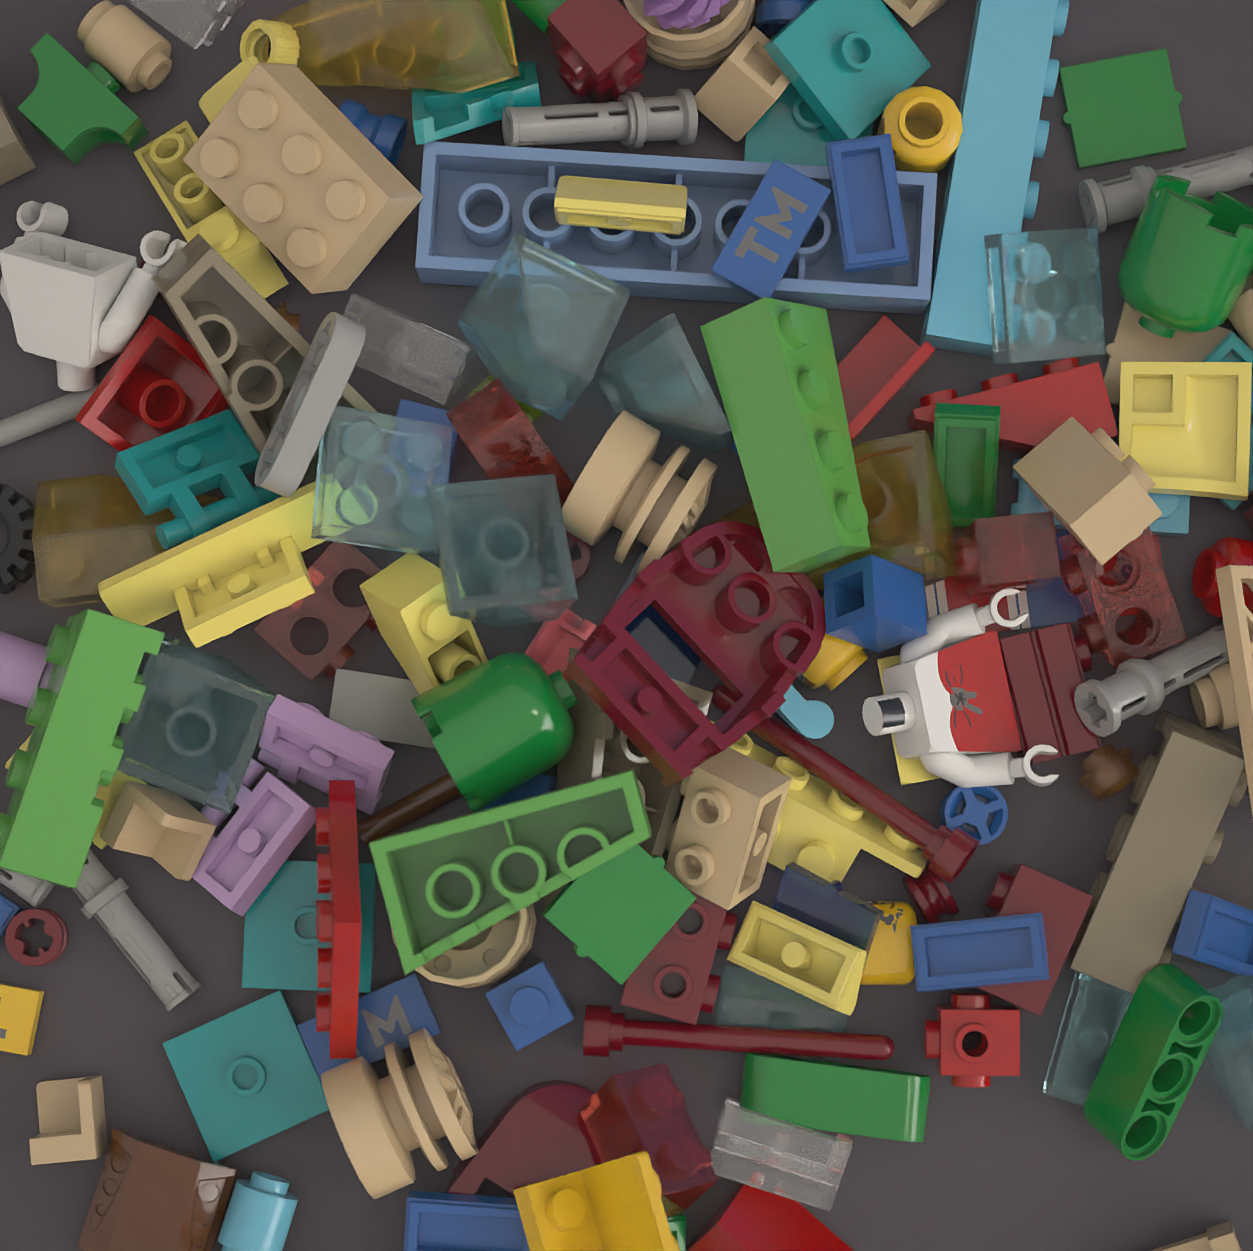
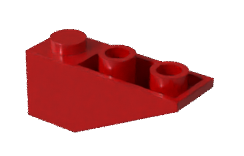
[907,357,1119,455]

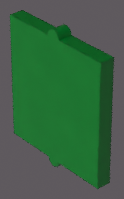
[1058,48,1187,170]
[541,844,696,985]

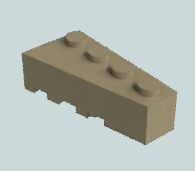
[152,233,392,489]

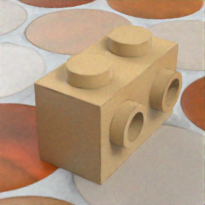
[1013,416,1163,565]
[665,747,792,910]

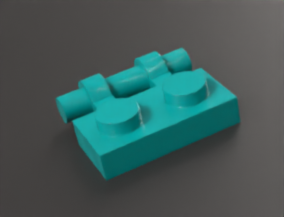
[115,409,280,550]

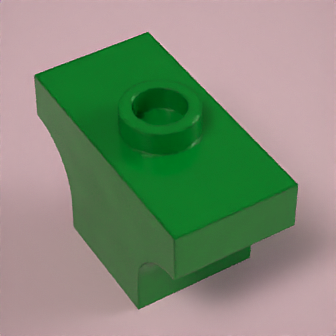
[17,33,149,166]

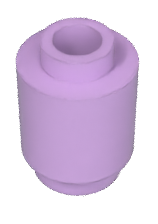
[0,631,53,708]

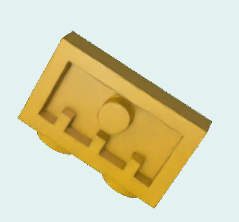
[513,1151,680,1251]

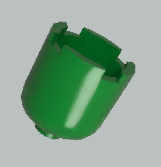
[1117,175,1253,338]
[410,652,578,813]

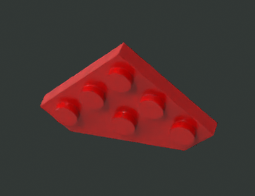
[315,780,361,1059]

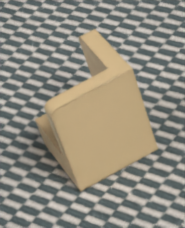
[694,26,790,142]
[99,780,217,881]
[29,1075,108,1165]

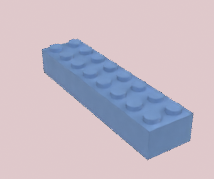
[415,141,937,315]

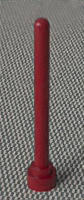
[711,684,980,884]
[583,1004,895,1061]

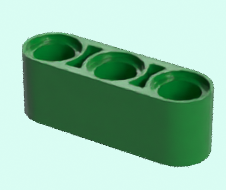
[1083,964,1223,1161]
[738,1053,931,1142]

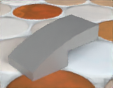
[329,668,436,749]

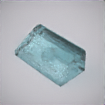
[715,966,848,1062]
[1042,971,1134,1106]

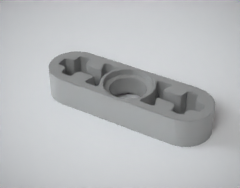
[254,312,366,498]

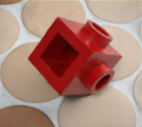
[924,993,1020,1088]

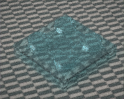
[984,227,1106,365]
[311,406,453,556]

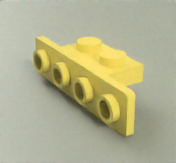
[98,475,357,648]
[711,721,927,897]

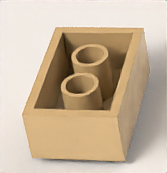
[183,63,424,294]

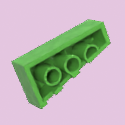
[700,297,871,573]
[0,609,165,889]
[369,768,652,975]

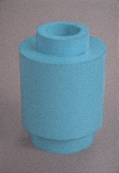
[218,1171,299,1251]

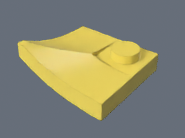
[1119,362,1252,501]

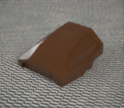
[77,1126,240,1251]

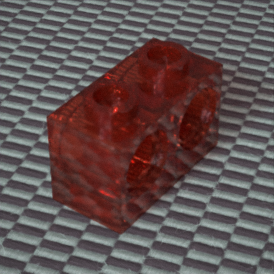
[446,377,574,537]
[952,511,1061,598]
[1057,526,1187,668]
[254,534,381,681]

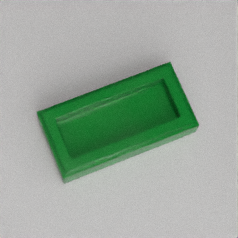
[930,403,1001,529]

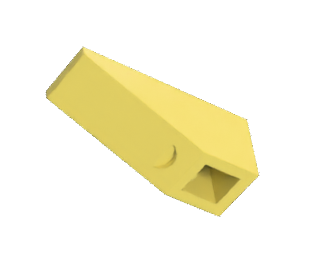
[133,120,289,299]
[360,551,488,694]

